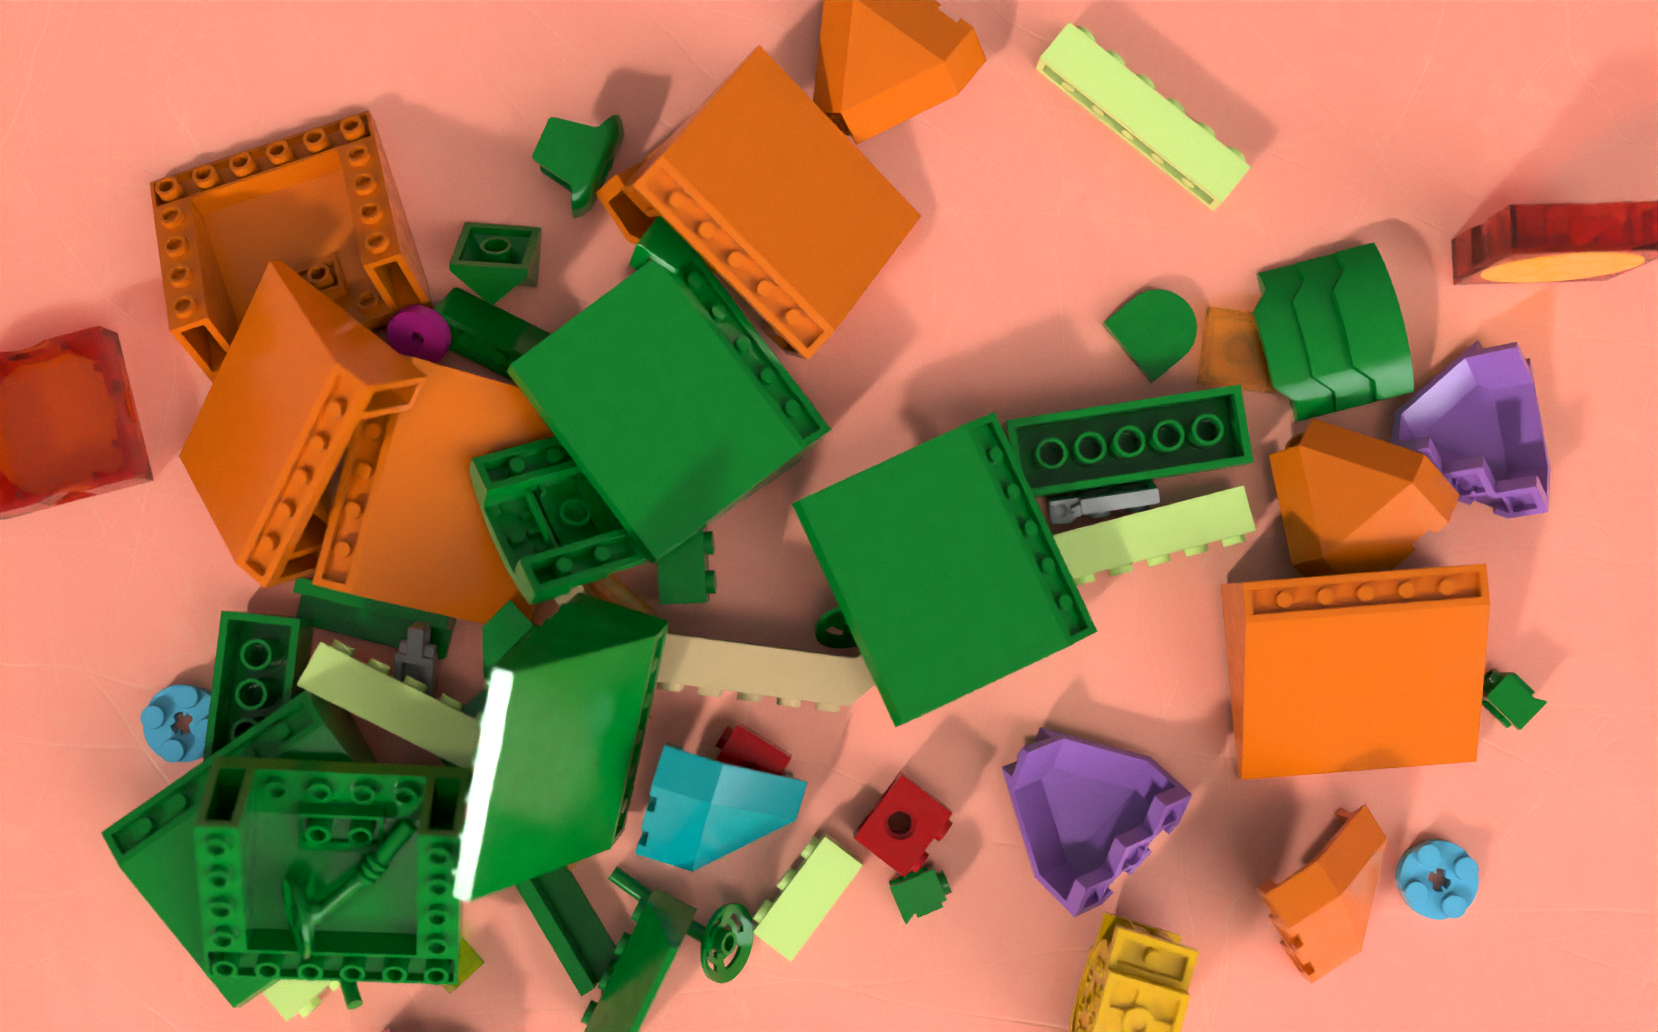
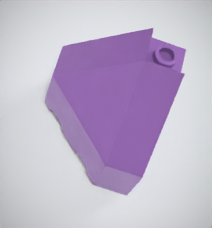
[1390,340,1551,519]
[1001,727,1192,917]

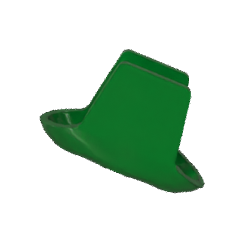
[532,114,624,218]

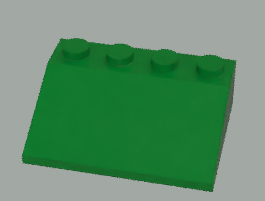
[580,888,697,1032]

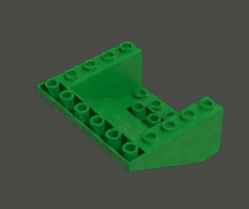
[507,250,832,564]
[792,412,1098,727]
[452,592,670,902]
[101,691,378,1008]
[193,756,471,985]

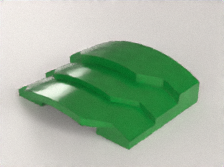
[1252,242,1414,422]
[469,436,647,605]

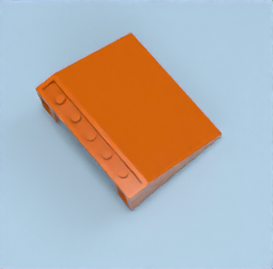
[620,45,921,360]
[149,110,434,383]
[179,260,428,588]
[312,354,555,624]
[1220,563,1490,780]

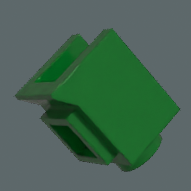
[1482,668,1547,731]
[889,863,952,925]

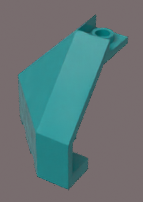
[635,742,808,872]

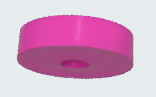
[387,305,452,363]

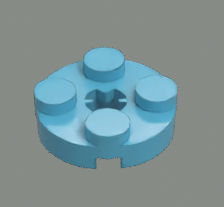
[141,684,211,762]
[1395,839,1479,920]

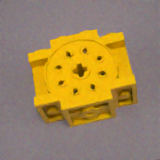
[1068,911,1199,1032]

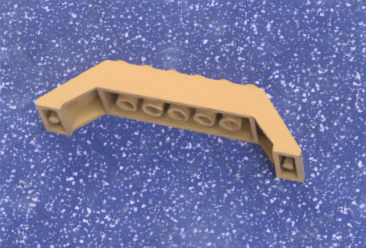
[554,583,875,713]

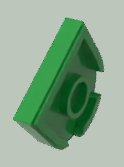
[1102,289,1197,383]

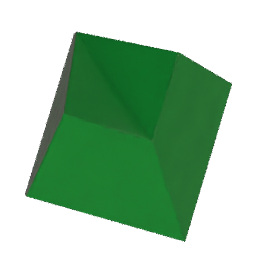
[449,222,542,306]

